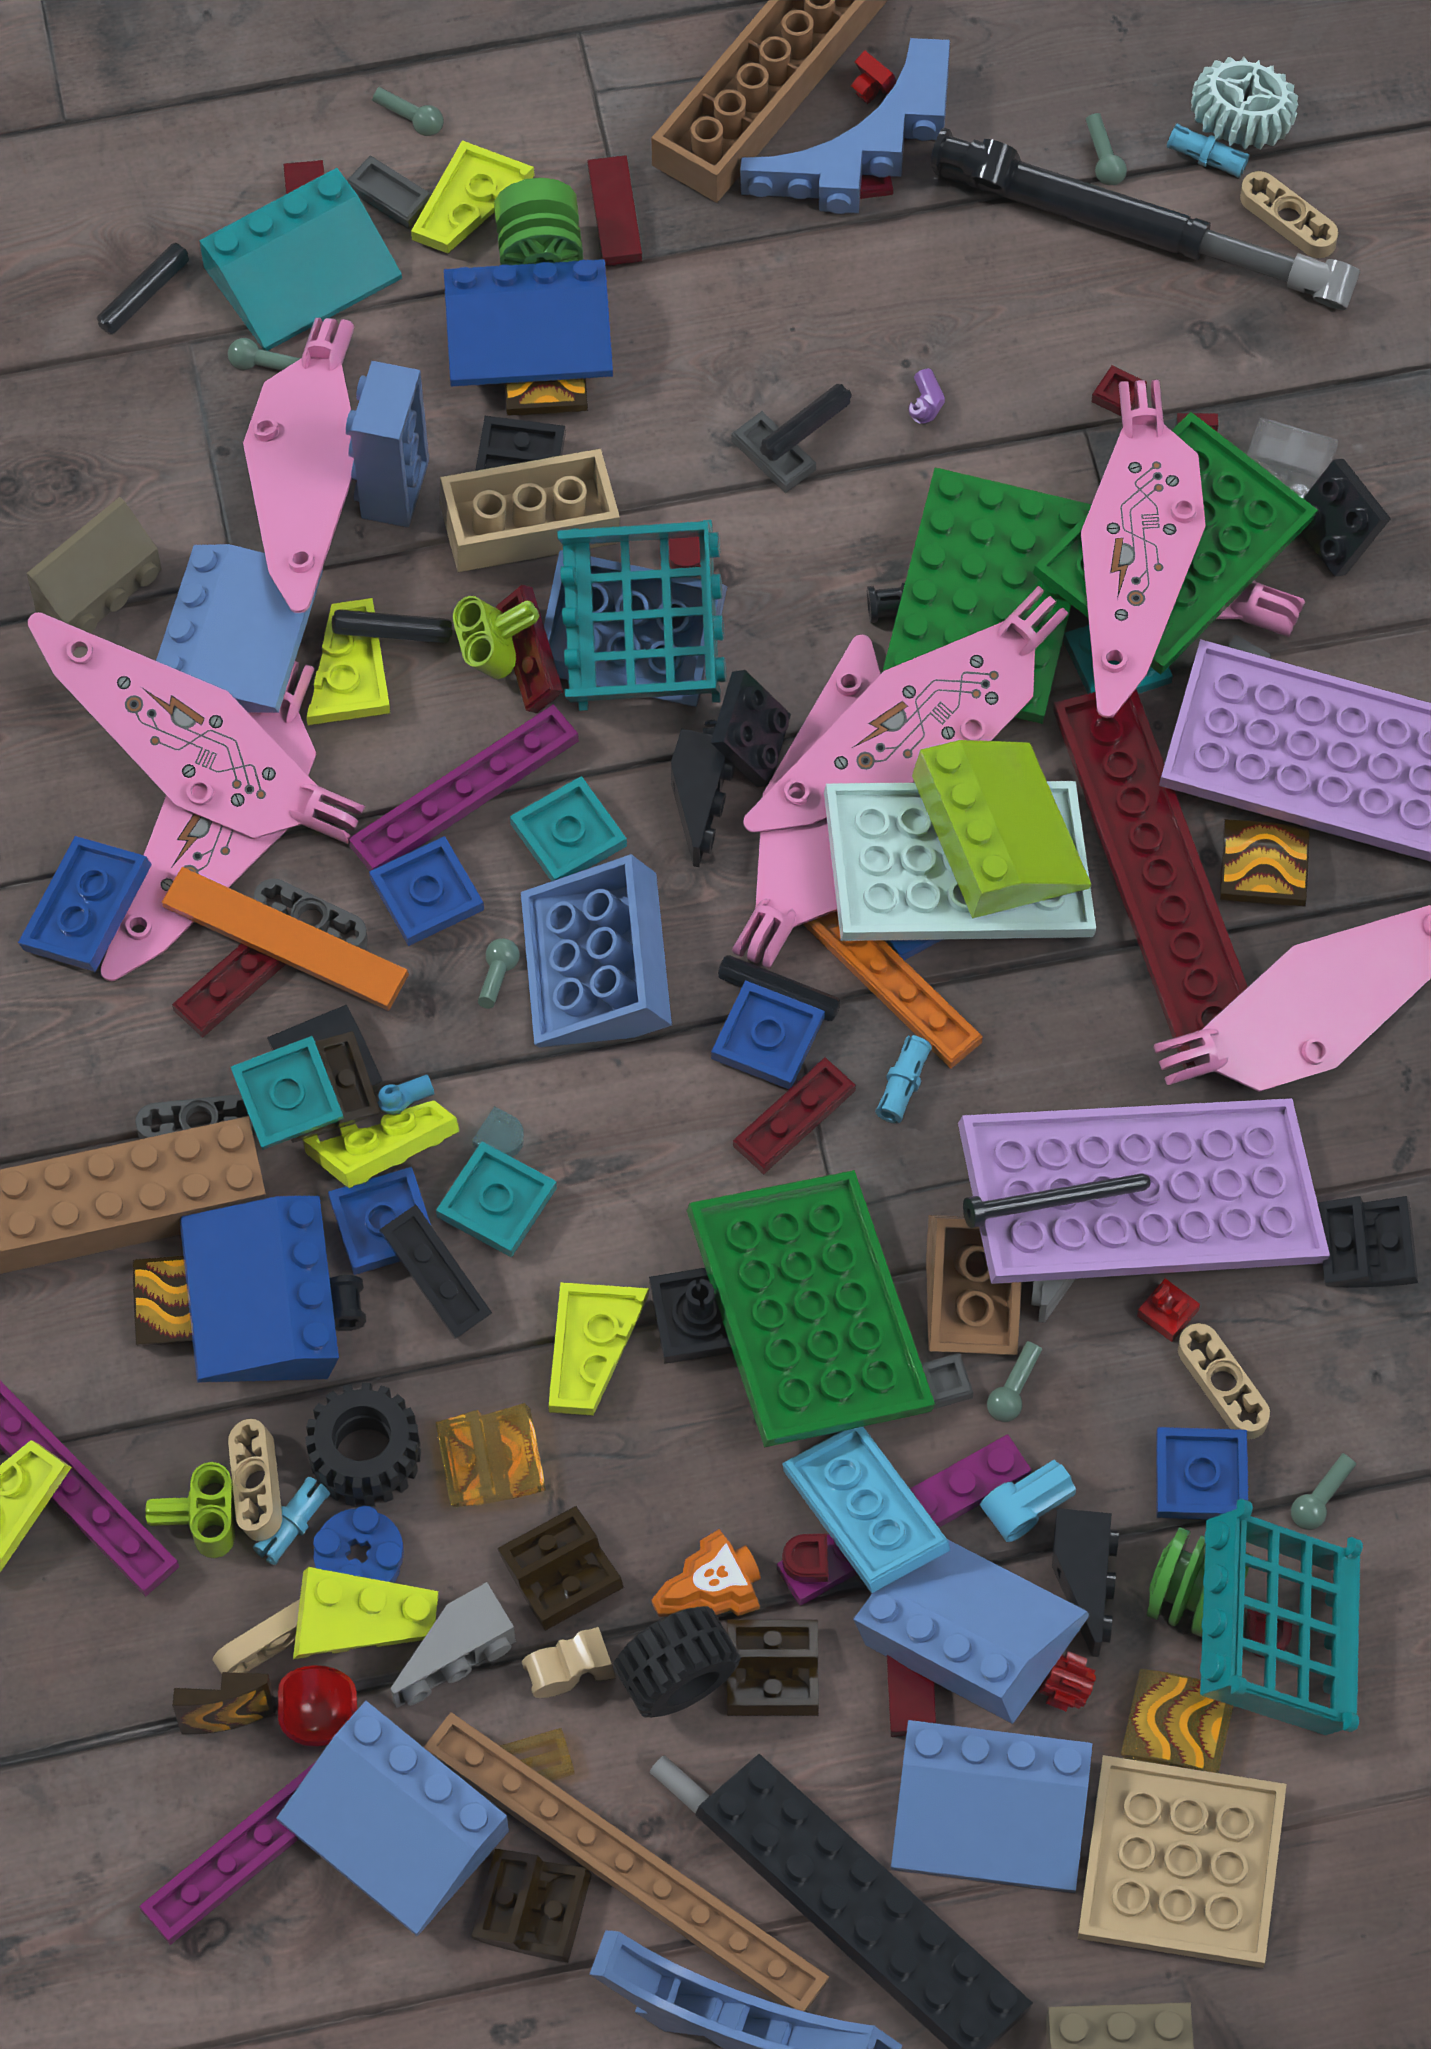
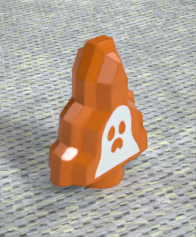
[651,1529,761,1617]

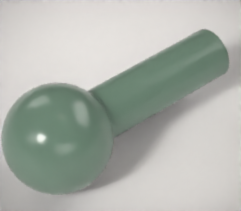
[372,87,444,136]
[1085,113,1127,185]
[228,338,301,371]
[478,938,520,1009]
[987,1341,1043,1422]
[1291,1453,1357,1530]

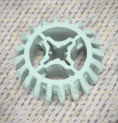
[1191,56,1298,150]

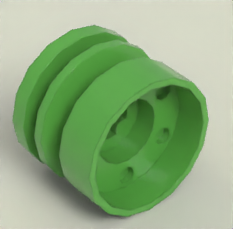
[494,178,583,265]
[1147,1527,1253,1637]

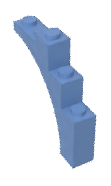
[740,38,950,214]
[589,1930,902,2049]

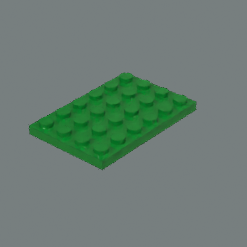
[1033,412,1318,675]
[882,467,1092,724]
[686,1170,935,1448]

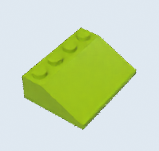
[912,740,1092,919]

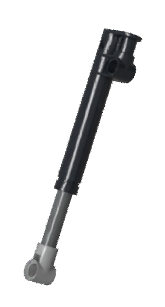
[931,127,1361,310]

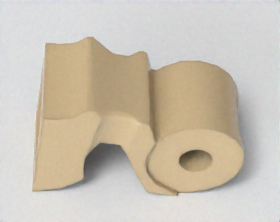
[522,1627,616,1698]

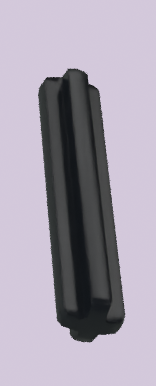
[97,243,189,334]
[760,384,852,461]
[331,610,453,643]
[718,955,840,1021]

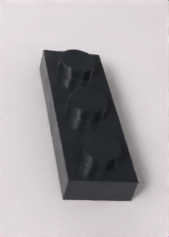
[379,1204,492,1339]

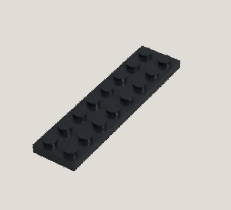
[695,1754,1033,2049]

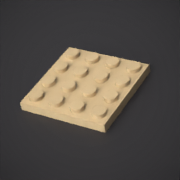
[1077,1755,1287,1968]

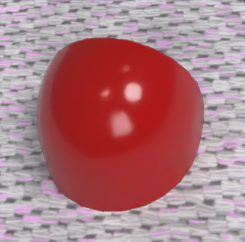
[277,1665,357,1746]

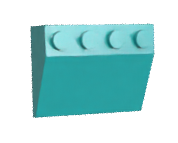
[199,168,402,351]

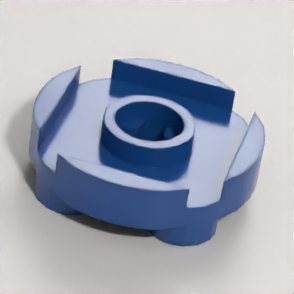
[313,1506,404,1583]

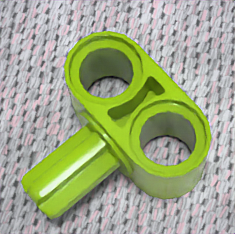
[453,596,540,679]
[145,1462,235,1558]

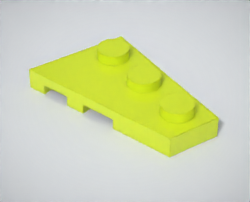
[411,141,535,253]
[306,598,390,725]
[302,1100,459,1188]
[549,1282,649,1416]
[0,1440,72,1572]
[293,1567,439,1659]

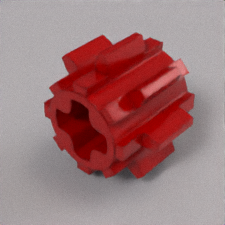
[1038,1650,1096,1712]

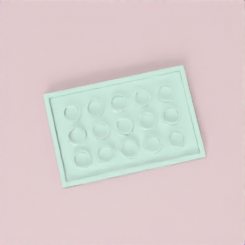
[824,781,1096,941]

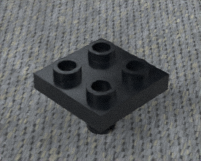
[1301,459,1391,577]
[703,670,791,787]
[649,1268,733,1364]

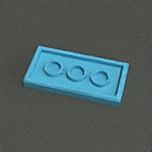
[782,1427,950,1593]

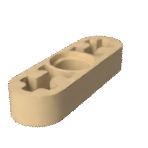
[1240,171,1338,258]
[1178,1323,1270,1439]
[228,1419,282,1541]
[213,1599,300,1674]

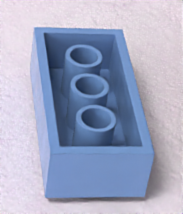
[346,361,429,528]

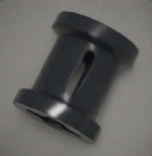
[867,583,905,623]
[329,1275,366,1331]

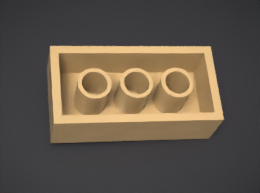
[440,449,620,572]

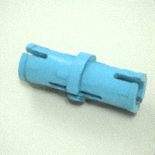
[1167,123,1250,178]
[875,1035,932,1123]
[253,1477,330,1565]

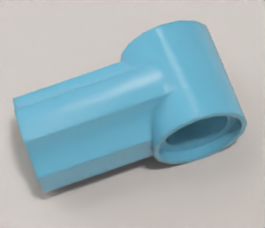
[980,1460,1076,1542]

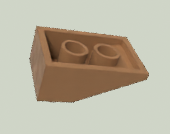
[926,1215,1022,1355]

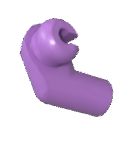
[908,368,945,424]

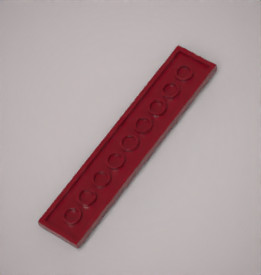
[1053,689,1248,1070]

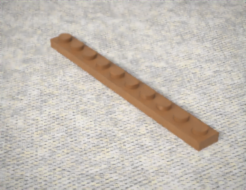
[424,1712,829,2012]

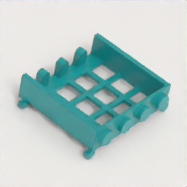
[557,520,727,711]
[1200,1499,1363,1735]

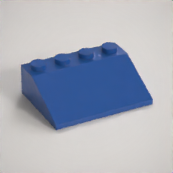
[444,259,613,387]
[180,1196,339,1383]

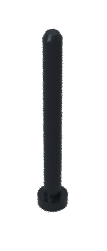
[963,1173,1150,1228]

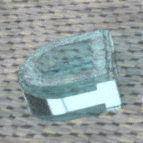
[472,1106,524,1157]

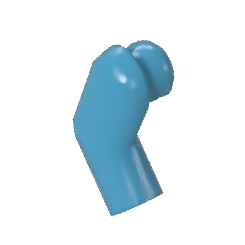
[378,1074,435,1115]

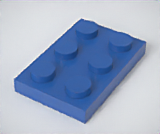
[18,836,152,972]

